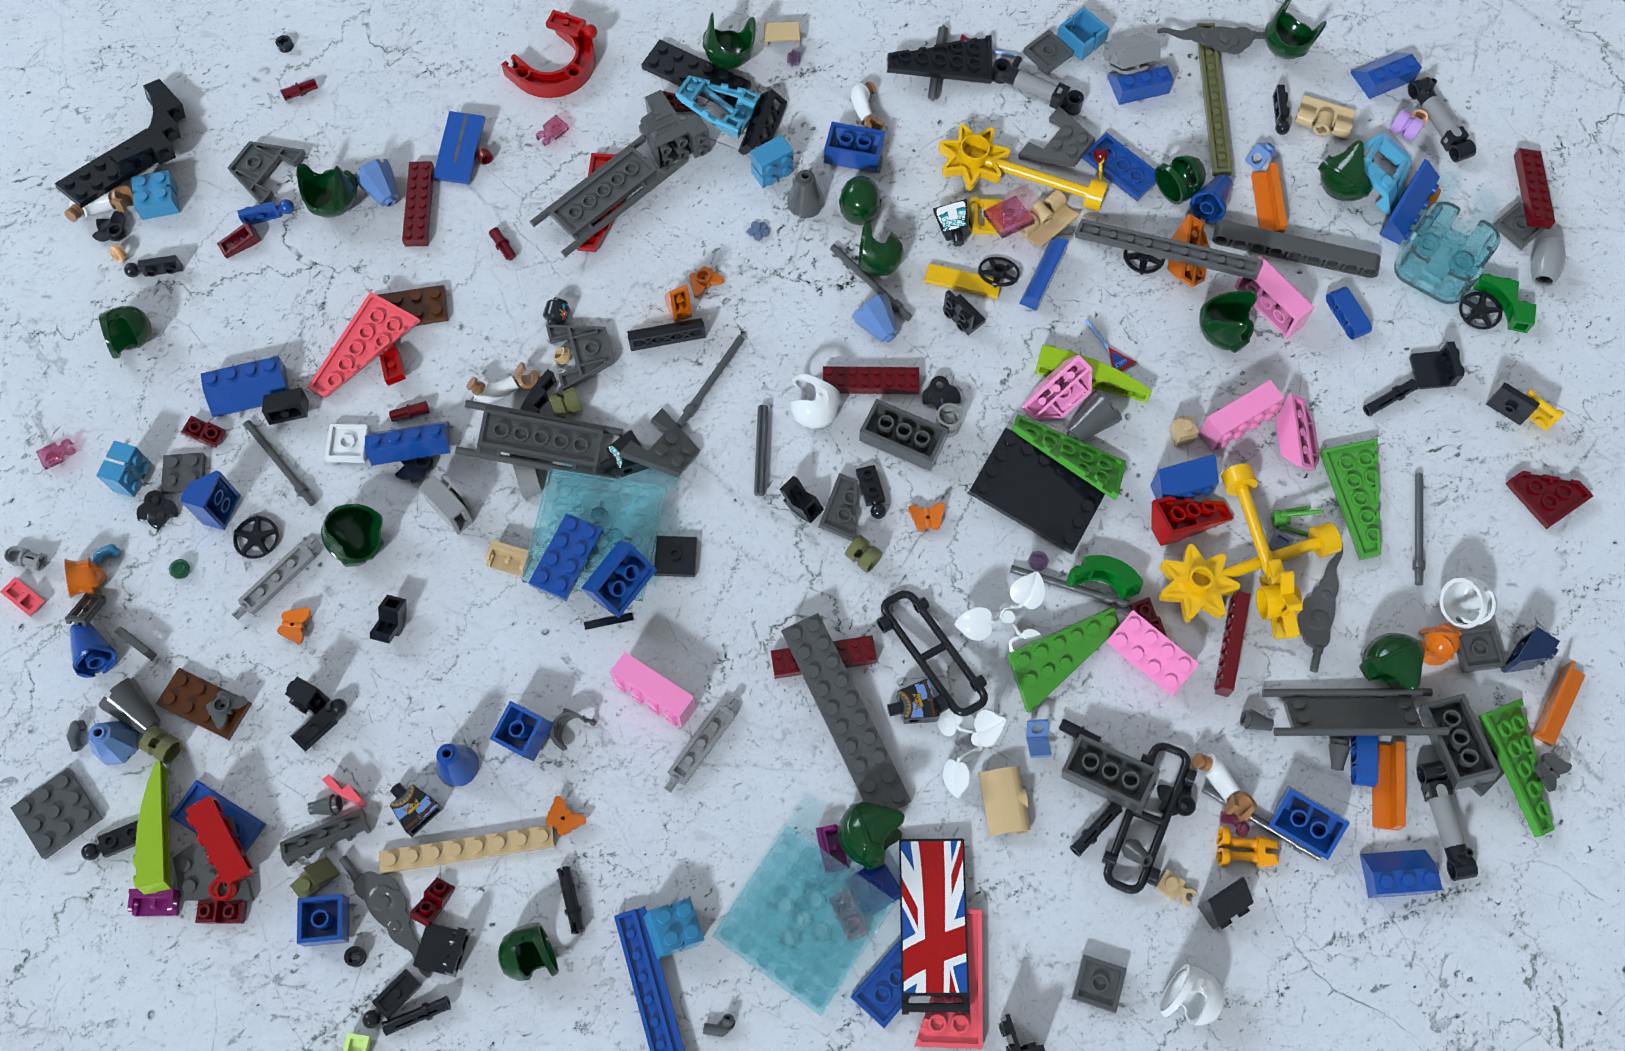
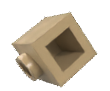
[1169,415,1199,447]

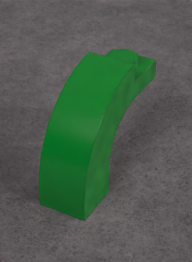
[1066,555,1144,600]

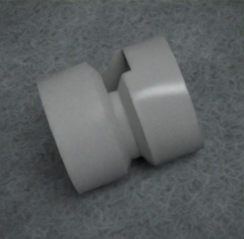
[935,403,963,438]

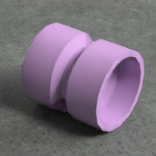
[1389,109,1425,143]

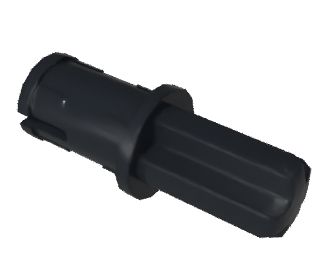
[1059,719,1101,742]

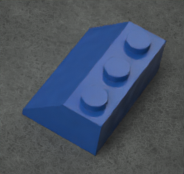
[1350,52,1422,99]
[1107,63,1174,105]
[824,122,885,173]
[1150,454,1219,500]
[180,470,241,530]
[581,541,657,618]
[1268,785,1350,860]
[1360,849,1443,898]

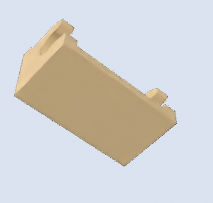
[764,22,800,46]
[485,540,533,578]

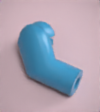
[90,544,121,565]

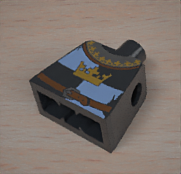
[887,679,939,724]
[390,783,443,837]

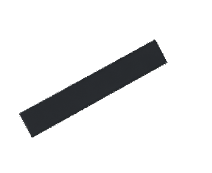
[584,613,633,630]

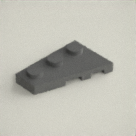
[818,473,858,541]

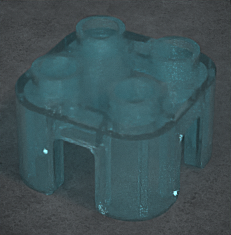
[1394,201,1501,304]

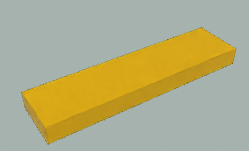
[924,263,1002,299]

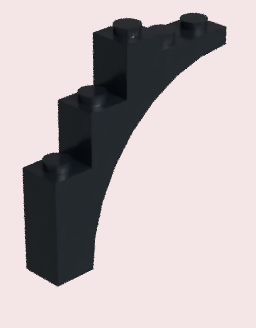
[113,79,186,175]

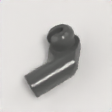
[66,720,86,752]
[703,1014,735,1037]

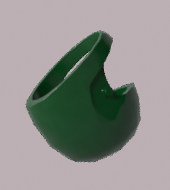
[1154,155,1206,204]
[839,176,882,226]
[858,221,904,276]
[98,306,152,359]
[498,923,559,981]

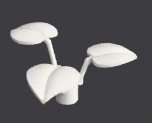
[954,571,1045,652]
[937,709,1008,798]

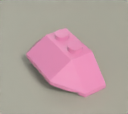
[1021,354,1093,421]
[1276,394,1320,471]

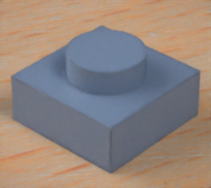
[1268,529,1295,551]

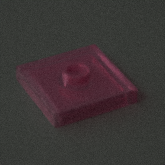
[983,196,1035,239]

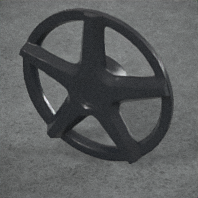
[1123,249,1165,275]
[978,257,1020,288]
[1459,291,1503,330]
[233,515,279,559]

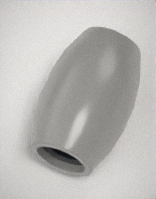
[1531,237,1566,287]

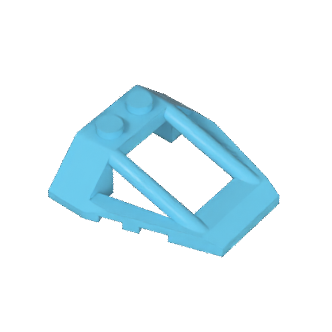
[675,75,761,139]
[1363,132,1411,216]

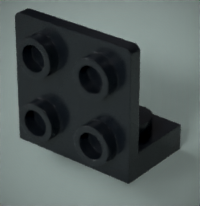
[943,290,986,336]
[413,923,470,977]
[998,1014,1045,1051]

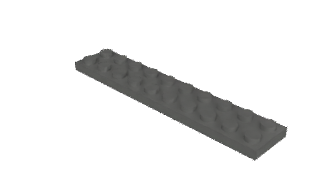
[781,613,912,809]

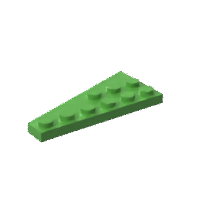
[1011,414,1126,500]
[1320,438,1381,561]
[1006,607,1120,713]
[1478,698,1554,838]

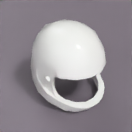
[790,374,840,429]
[1439,576,1497,629]
[1159,964,1225,1026]

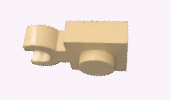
[1155,869,1198,907]

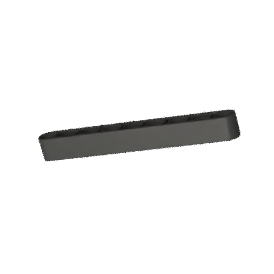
[1212,220,1381,278]

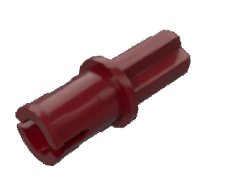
[280,79,318,101]
[489,227,516,261]
[389,401,430,422]

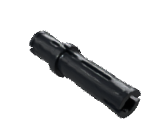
[1363,379,1419,416]
[1070,802,1123,857]
[556,866,585,934]
[381,996,451,1036]

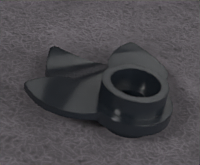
[92,211,127,242]
[922,376,961,411]
[395,456,434,484]
[136,490,178,530]
[1157,780,1196,816]

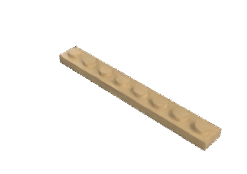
[379,825,555,874]

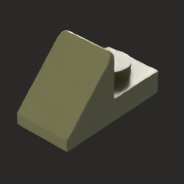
[290,857,340,898]

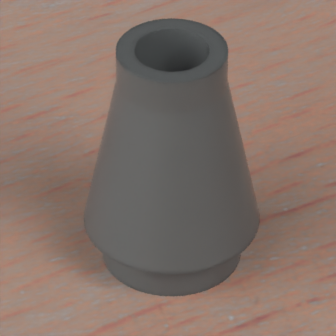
[1240,709,1274,731]
[1329,739,1351,771]
[308,794,343,815]
[1121,839,1153,867]

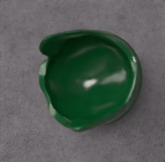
[1265,0,1327,59]
[702,12,756,70]
[1317,140,1374,202]
[296,163,359,218]
[1199,290,1257,353]
[321,504,384,567]
[1359,633,1426,691]
[838,802,905,871]

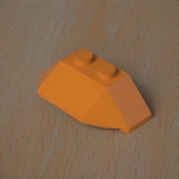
[1167,214,1209,287]

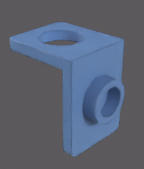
[1245,142,1279,171]
[1026,719,1052,758]

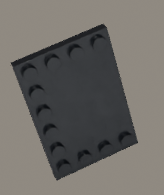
[968,428,1105,554]

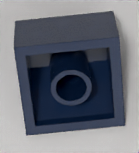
[1501,626,1560,673]

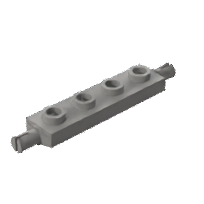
[231,537,320,620]
[664,696,739,793]

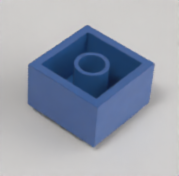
[490,701,554,761]
[297,894,350,947]

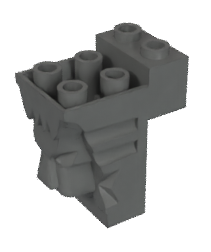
[639,90,711,169]

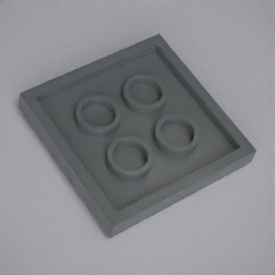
[10,768,103,860]

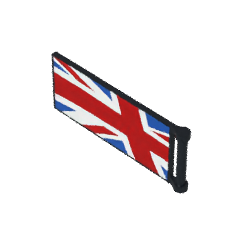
[899,838,970,1015]

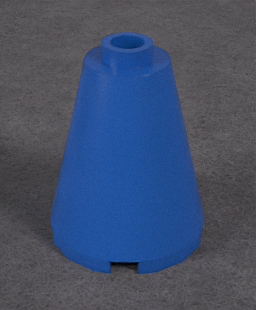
[1189,175,1233,223]
[69,623,117,678]
[436,744,479,786]

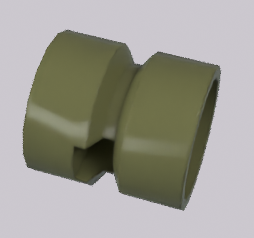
[548,387,583,418]
[845,535,883,573]
[139,726,183,764]

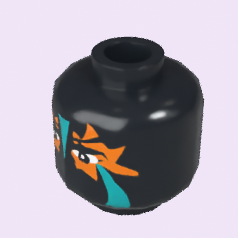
[543,297,570,325]

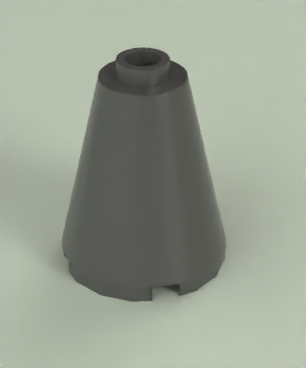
[787,170,824,219]
[1066,391,1122,442]
[99,677,161,735]

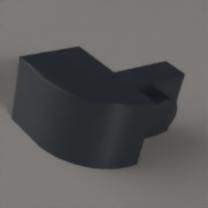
[779,476,824,523]
[370,594,407,644]

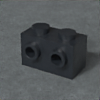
[262,387,309,425]
[285,676,330,714]

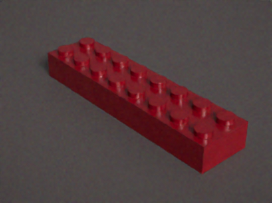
[1514,148,1556,229]
[402,161,434,247]
[823,366,920,394]
[1214,591,1251,697]
[771,635,877,679]

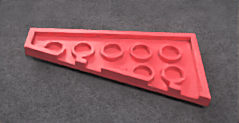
[307,292,420,399]
[914,909,983,1049]

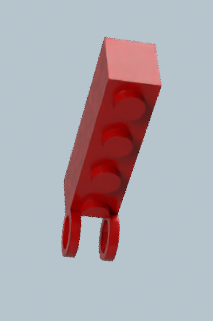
[185,795,255,901]

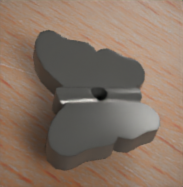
[206,690,248,730]
[1534,753,1572,792]

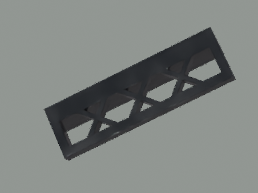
[738,89,787,155]
[627,318,706,351]

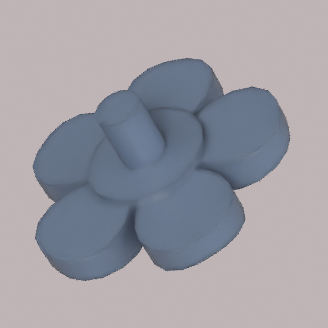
[748,221,769,241]

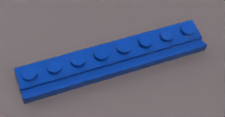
[614,906,685,1051]

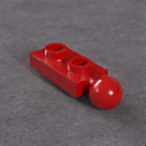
[546,10,597,39]
[379,343,406,386]

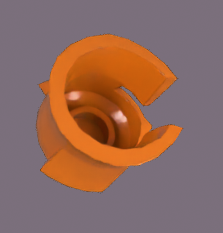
[64,557,105,598]
[1418,622,1462,666]

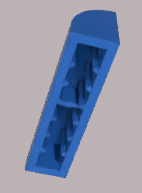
[1020,238,1069,311]

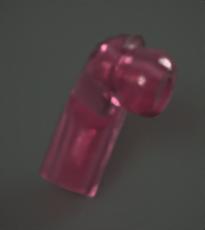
[1219,811,1250,837]

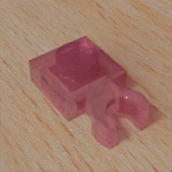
[536,115,569,146]
[36,439,77,470]

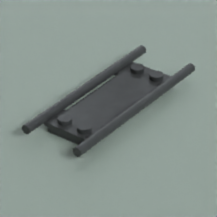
[530,135,678,258]
[455,400,623,483]
[1262,688,1449,736]

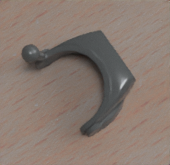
[549,708,597,751]

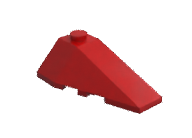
[1151,496,1234,546]

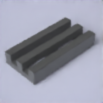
[65,593,106,626]
[114,627,157,661]

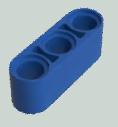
[1326,287,1372,340]
[1350,736,1378,787]

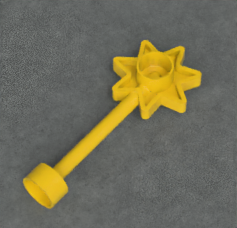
[938,124,1108,212]
[1221,464,1303,640]
[1158,522,1342,623]

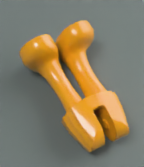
[1216,826,1279,867]

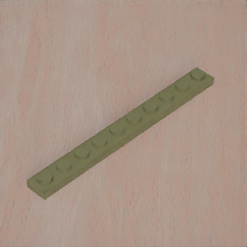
[1196,23,1232,176]

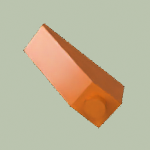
[665,285,692,323]

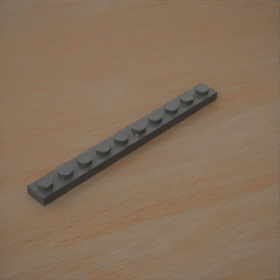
[1075,219,1263,280]

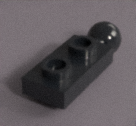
[1273,85,1290,135]
[124,255,183,278]
[856,465,886,519]
[290,698,347,752]
[81,820,138,861]
[362,969,422,1029]

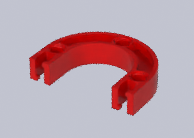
[501,12,596,98]

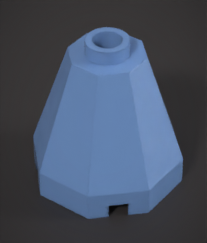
[354,159,398,207]
[852,293,898,343]
[88,721,139,765]

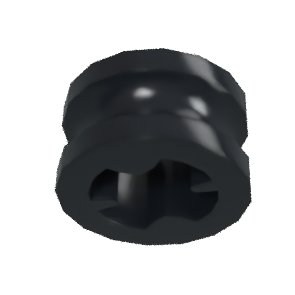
[275,35,294,53]
[344,946,367,968]

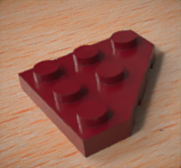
[1505,471,1594,530]

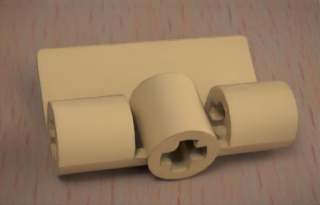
[1294,95,1356,139]
[1016,190,1080,248]
[979,766,1031,837]

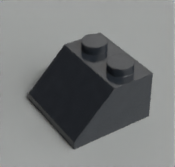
[1198,877,1254,929]

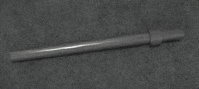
[830,244,912,321]
[676,335,745,428]
[244,420,316,506]
[1412,473,1425,586]
[1010,565,1130,608]
[1201,785,1321,861]

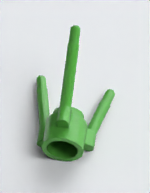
[1271,506,1324,536]

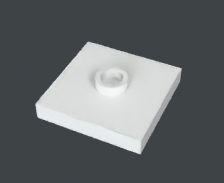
[324,423,371,463]

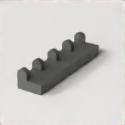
[280,808,371,867]

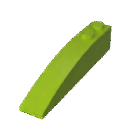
[1035,344,1152,402]
[133,761,171,895]

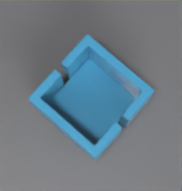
[1057,7,1109,61]
[750,135,794,188]
[131,170,180,220]
[96,441,151,497]
[644,898,705,959]

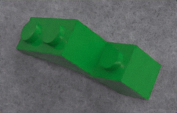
[1473,273,1536,333]

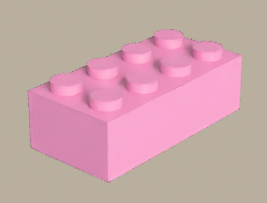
[1234,255,1315,339]
[1198,380,1285,452]
[1106,610,1200,696]
[610,652,697,728]

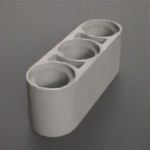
[509,453,542,498]

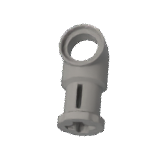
[4,546,47,571]

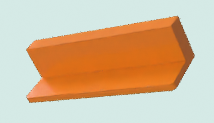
[1251,163,1288,233]
[1531,660,1586,746]
[1372,741,1406,831]

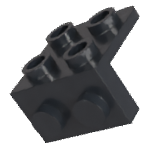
[1409,341,1465,389]

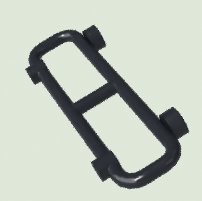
[877,590,988,716]
[1102,742,1198,894]

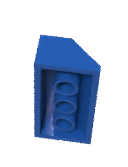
[1379,159,1440,245]
[200,356,289,418]
[365,421,450,466]

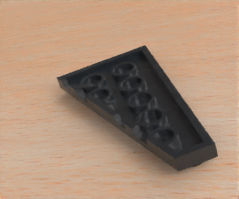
[887,35,993,84]

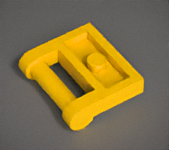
[969,197,1003,235]
[1525,389,1564,431]

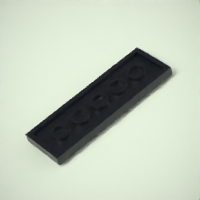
[641,39,751,108]
[55,128,156,208]

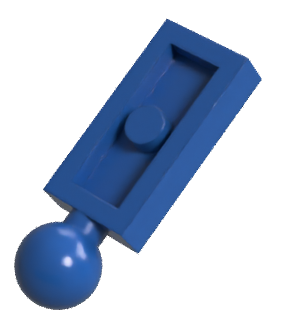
[237,199,294,225]

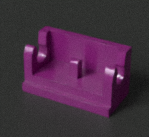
[816,824,849,874]
[127,888,181,917]

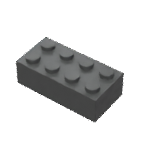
[859,399,948,471]
[1419,693,1500,791]
[1062,734,1160,815]

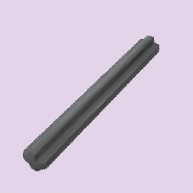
[928,25,949,101]
[754,405,768,496]

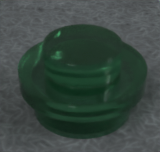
[169,559,190,579]

